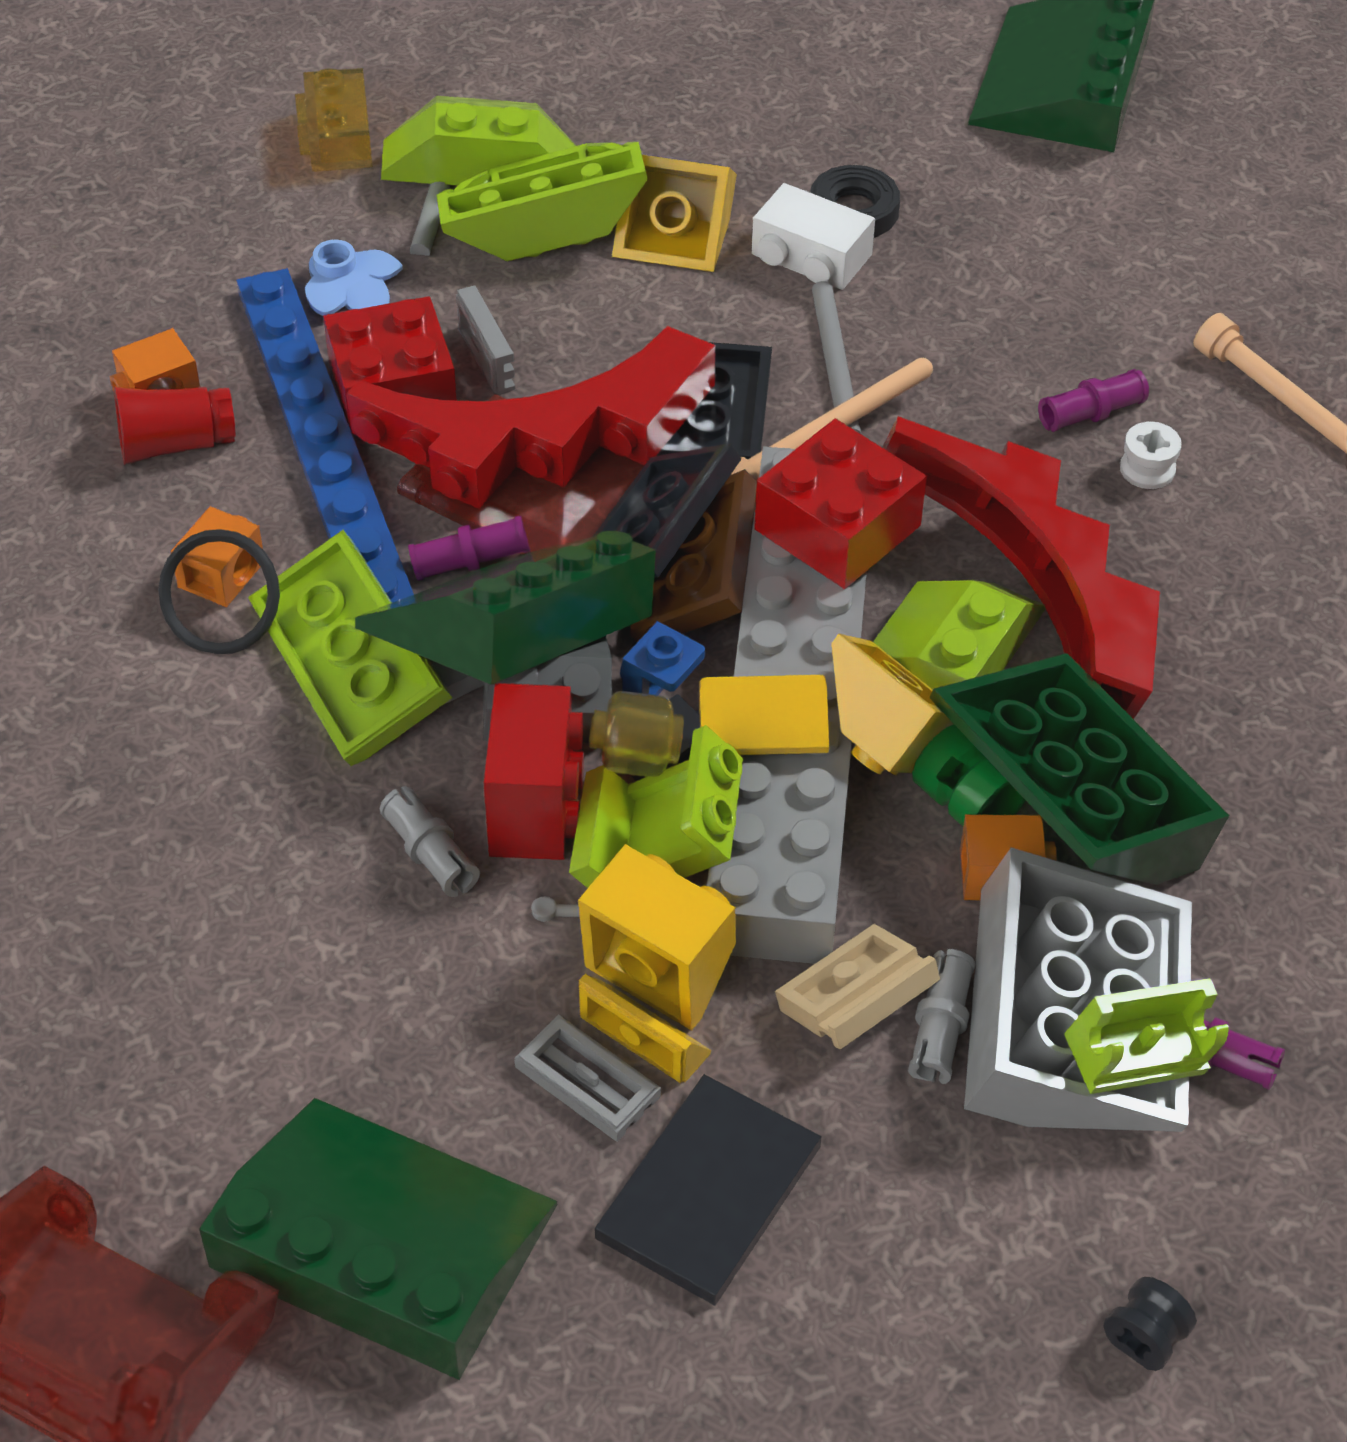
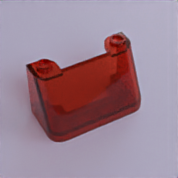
[0,1166,279,1442]

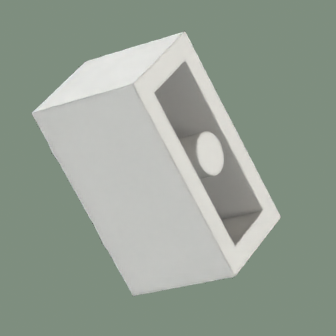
[752,183,875,290]

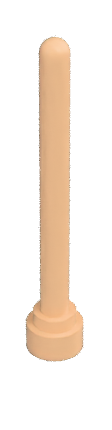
[1193,313,1347,454]
[731,358,933,482]

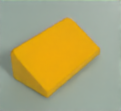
[699,675,829,755]
[579,974,711,1083]

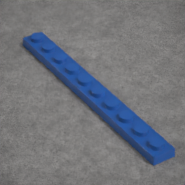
[236,268,414,603]

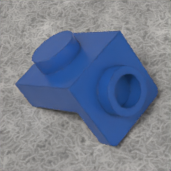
[620,621,705,712]

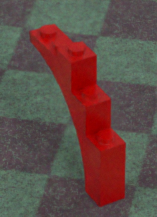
[346,326,715,509]
[882,416,1160,719]

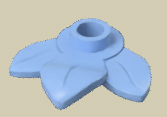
[305,240,403,316]

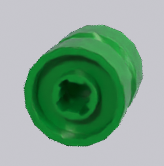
[912,724,1026,827]

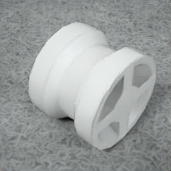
[1120,421,1181,489]

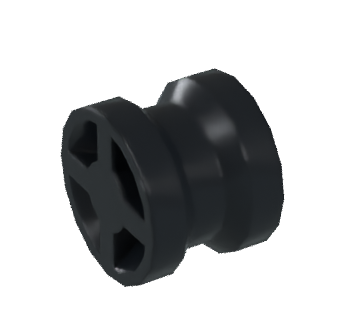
[1103,1276,1197,1371]

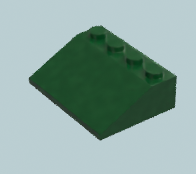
[968,0,1155,152]
[355,531,656,685]
[929,653,1230,885]
[199,1098,557,1380]

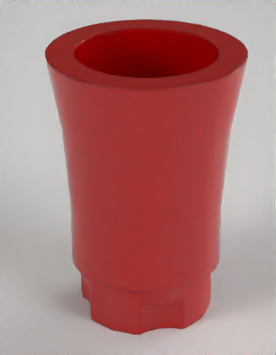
[114,386,236,465]

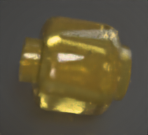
[589,691,684,777]

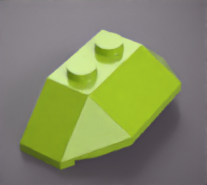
[381,96,576,186]
[437,142,648,261]
[873,580,1045,689]

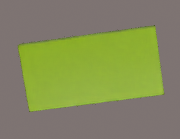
[248,530,453,766]

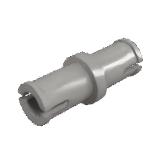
[379,786,480,897]
[908,949,975,1084]

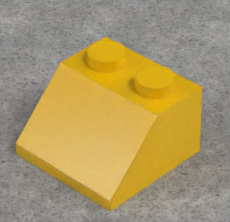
[612,155,737,272]
[831,634,953,775]
[578,844,736,1031]

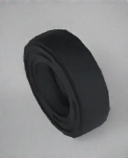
[810,165,900,237]

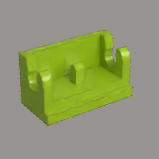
[1064,978,1229,1094]

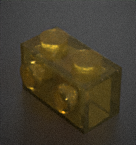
[295,68,373,172]

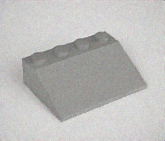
[964,848,1192,1132]

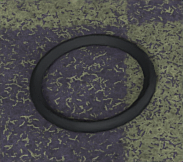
[158,529,280,654]

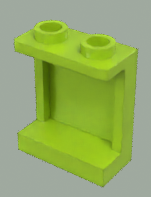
[569,725,743,888]

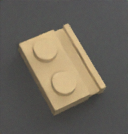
[775,924,940,1049]

